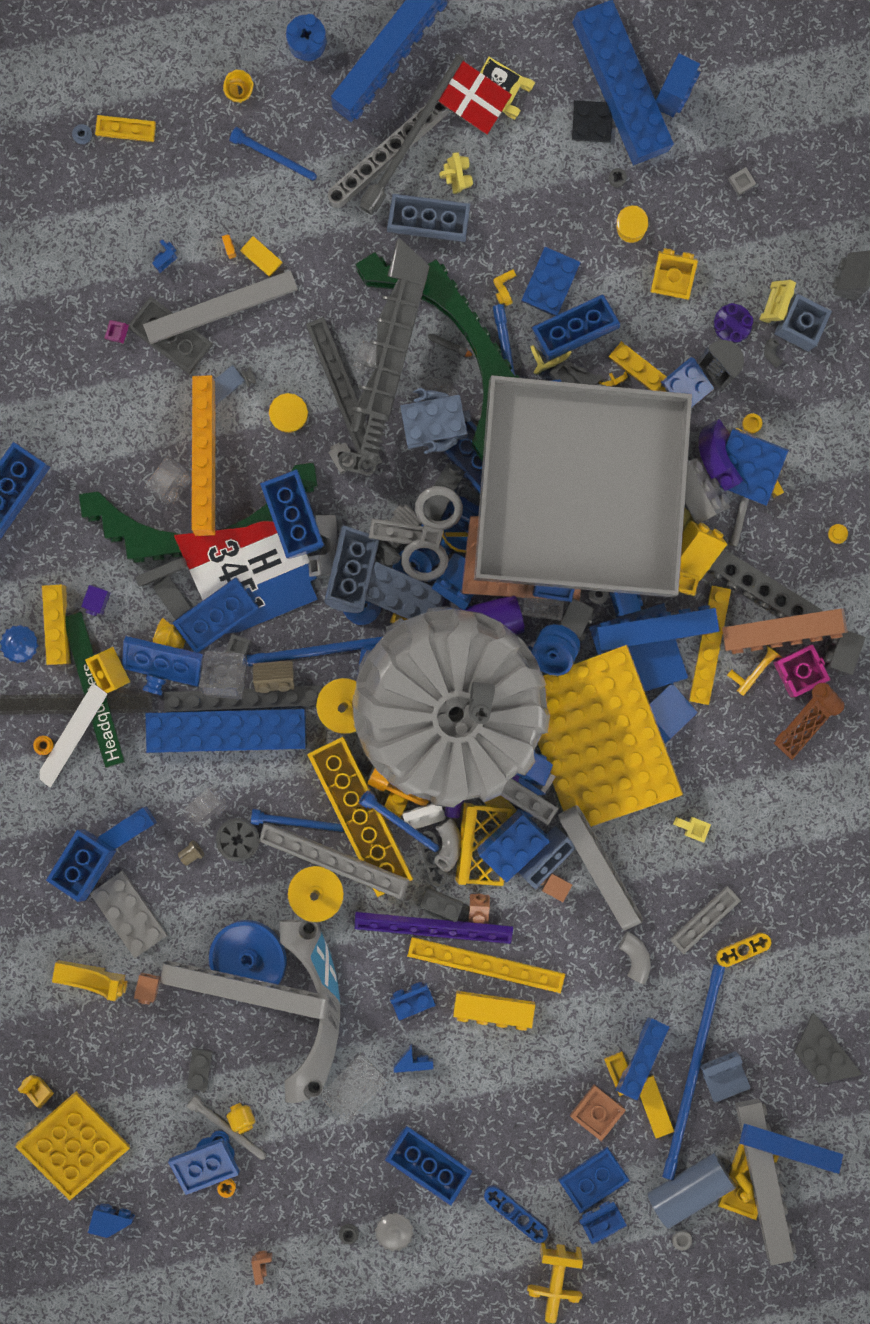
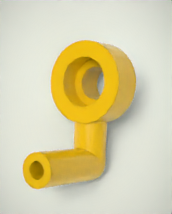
[493,269,516,307]

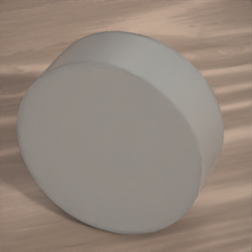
[672,1229,692,1251]

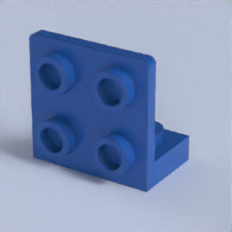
[431,552,474,610]

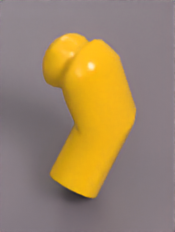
[735,1172,754,1203]

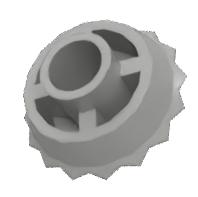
[375,1213,414,1252]

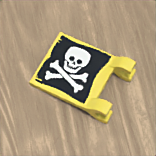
[480,57,535,120]

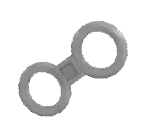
[401,486,463,582]

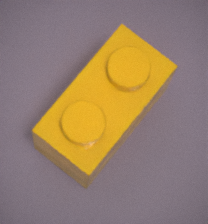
[85,647,130,693]

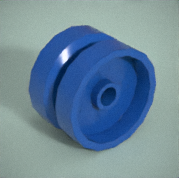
[531,624,580,676]

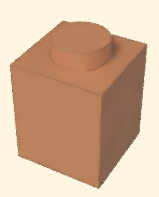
[541,873,572,902]
[134,973,161,1005]

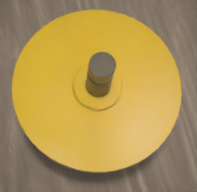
[316,678,356,734]
[288,866,344,922]

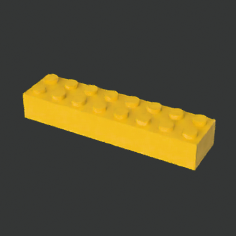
[307,736,413,897]

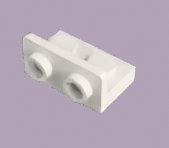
[402,803,446,829]

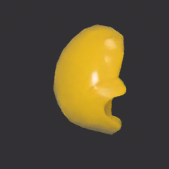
[223,69,254,103]

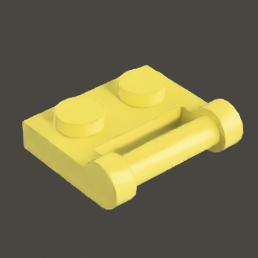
[759,280,796,323]

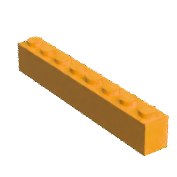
[192,375,216,536]

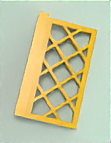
[455,803,512,886]

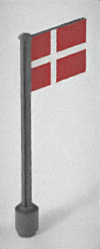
[359,54,512,215]

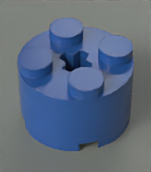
[286,14,327,61]

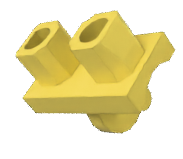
[439,152,473,194]

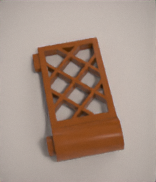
[774,683,844,760]

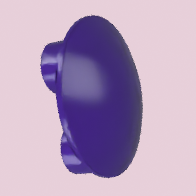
[714,303,753,343]

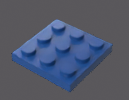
[720,428,789,506]

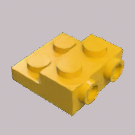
[650,248,698,300]

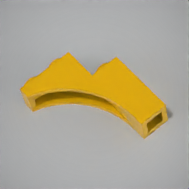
[52,960,128,1001]

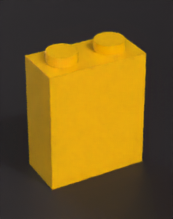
[680,521,727,581]

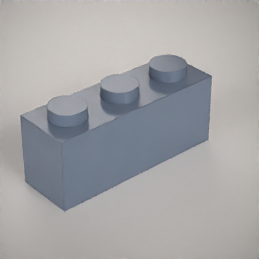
[518,826,576,890]

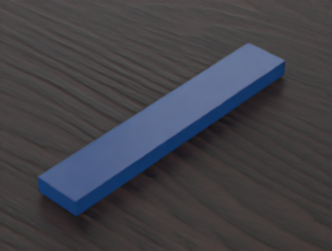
[739,1124,844,1174]

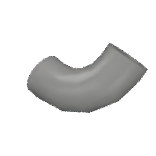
[435,817,461,872]
[619,931,651,985]

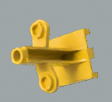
[527,1242,583,1324]

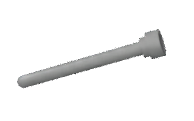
[186,1094,266,1160]

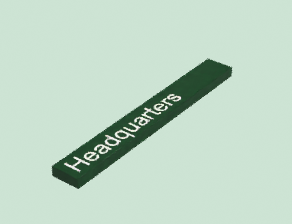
[65,612,125,768]

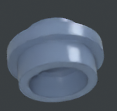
[72,124,92,145]

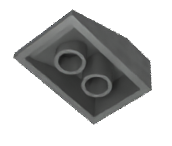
[832,250,870,301]

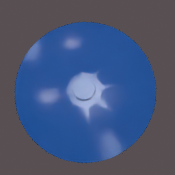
[209,920,287,985]

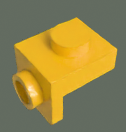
[384,792,408,821]
[18,1075,54,1108]

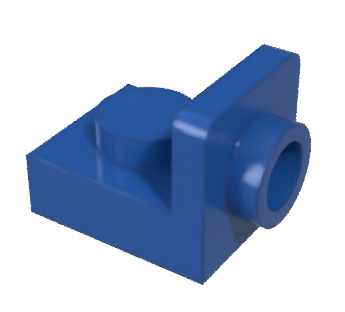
[152,239,177,273]

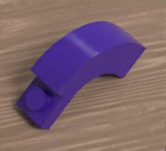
[698,419,743,491]

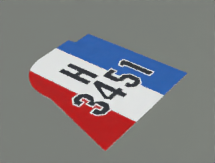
[174,521,318,634]

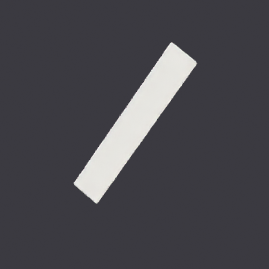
[40,683,107,787]

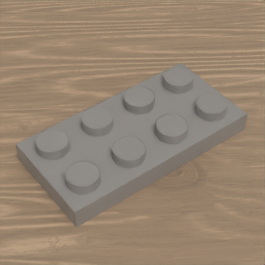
[90,871,168,958]

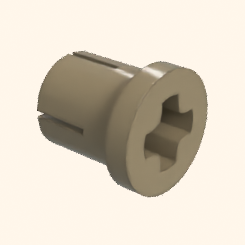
[178,840,204,866]

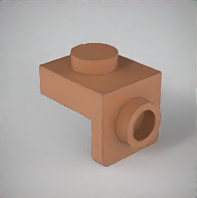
[469,894,490,924]

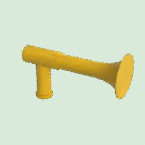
[727,645,782,696]

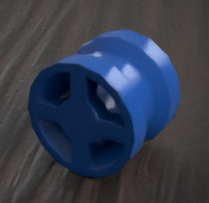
[142,675,166,695]

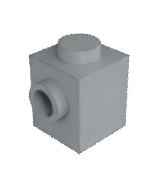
[328,442,353,475]

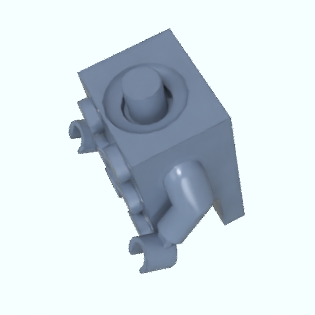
[400,388,471,454]

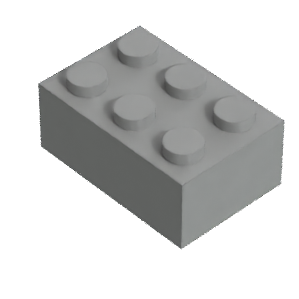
[685,457,730,524]

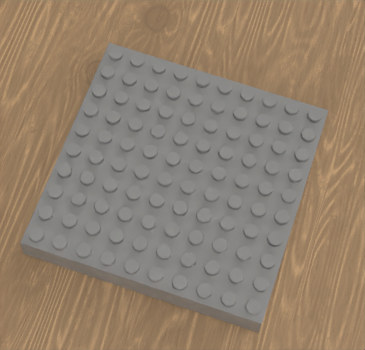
[474,375,692,597]

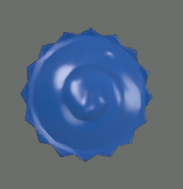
[0,625,38,663]

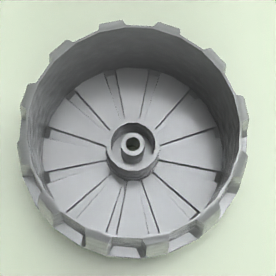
[353,607,550,807]

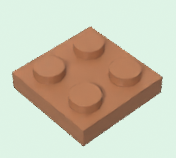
[570,1084,626,1142]

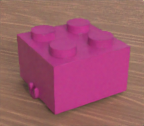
[773,644,830,697]

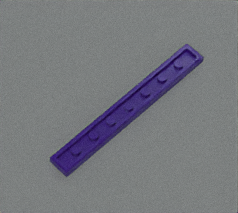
[354,912,513,944]

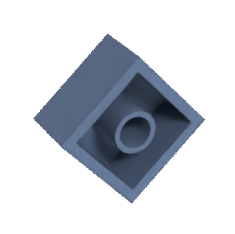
[774,293,832,351]

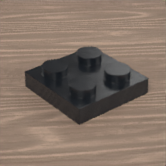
[572,100,612,143]

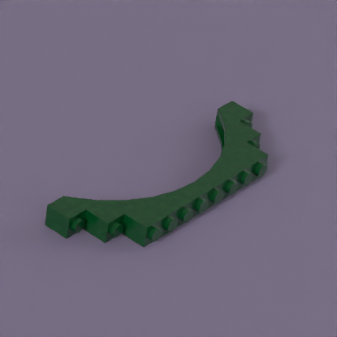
[355,252,519,462]
[79,462,318,563]

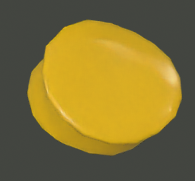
[616,205,648,243]

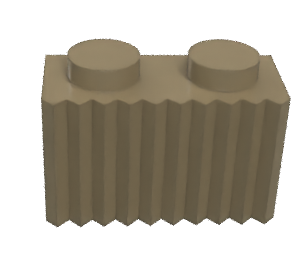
[253,660,295,693]

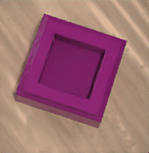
[104,320,129,344]

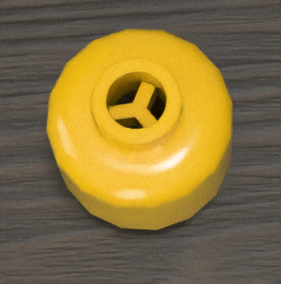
[227,1103,255,1135]

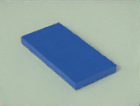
[173,576,260,653]
[122,636,203,687]

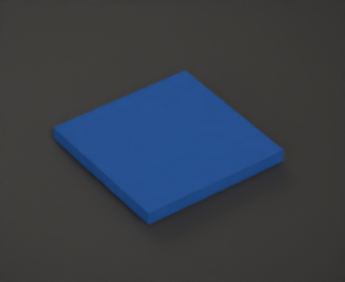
[589,603,688,692]

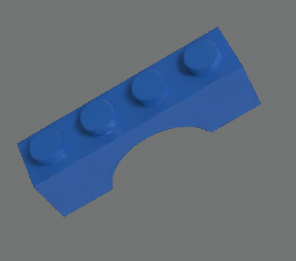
[615,1017,670,1100]

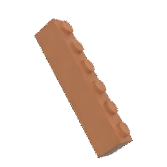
[722,609,848,654]

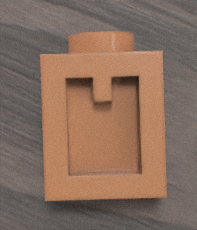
[251,1251,273,1285]

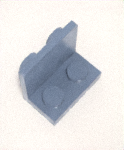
[700,1051,750,1102]

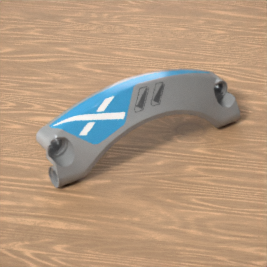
[279,919,340,1103]

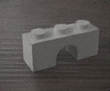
[308,515,338,577]

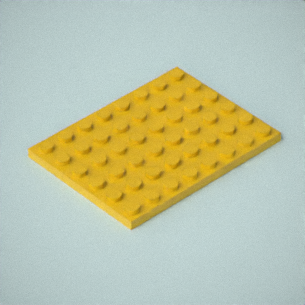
[538,645,683,827]

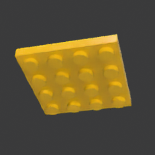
[15,1091,130,1201]

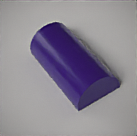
[459,596,524,635]

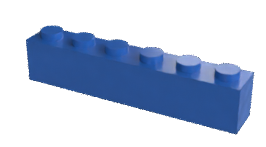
[596,605,719,651]

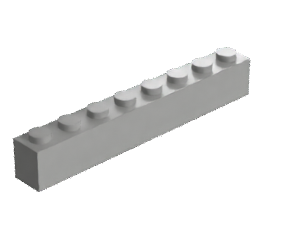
[735,1098,796,1265]

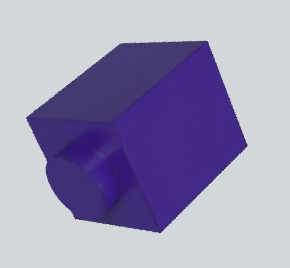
[81,585,111,616]

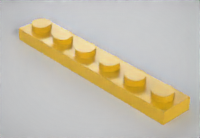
[689,586,731,705]

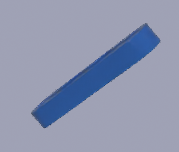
[484,1185,548,1243]

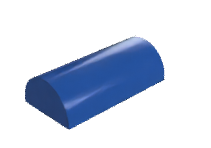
[532,294,620,361]
[260,470,324,559]
[385,1126,472,1206]

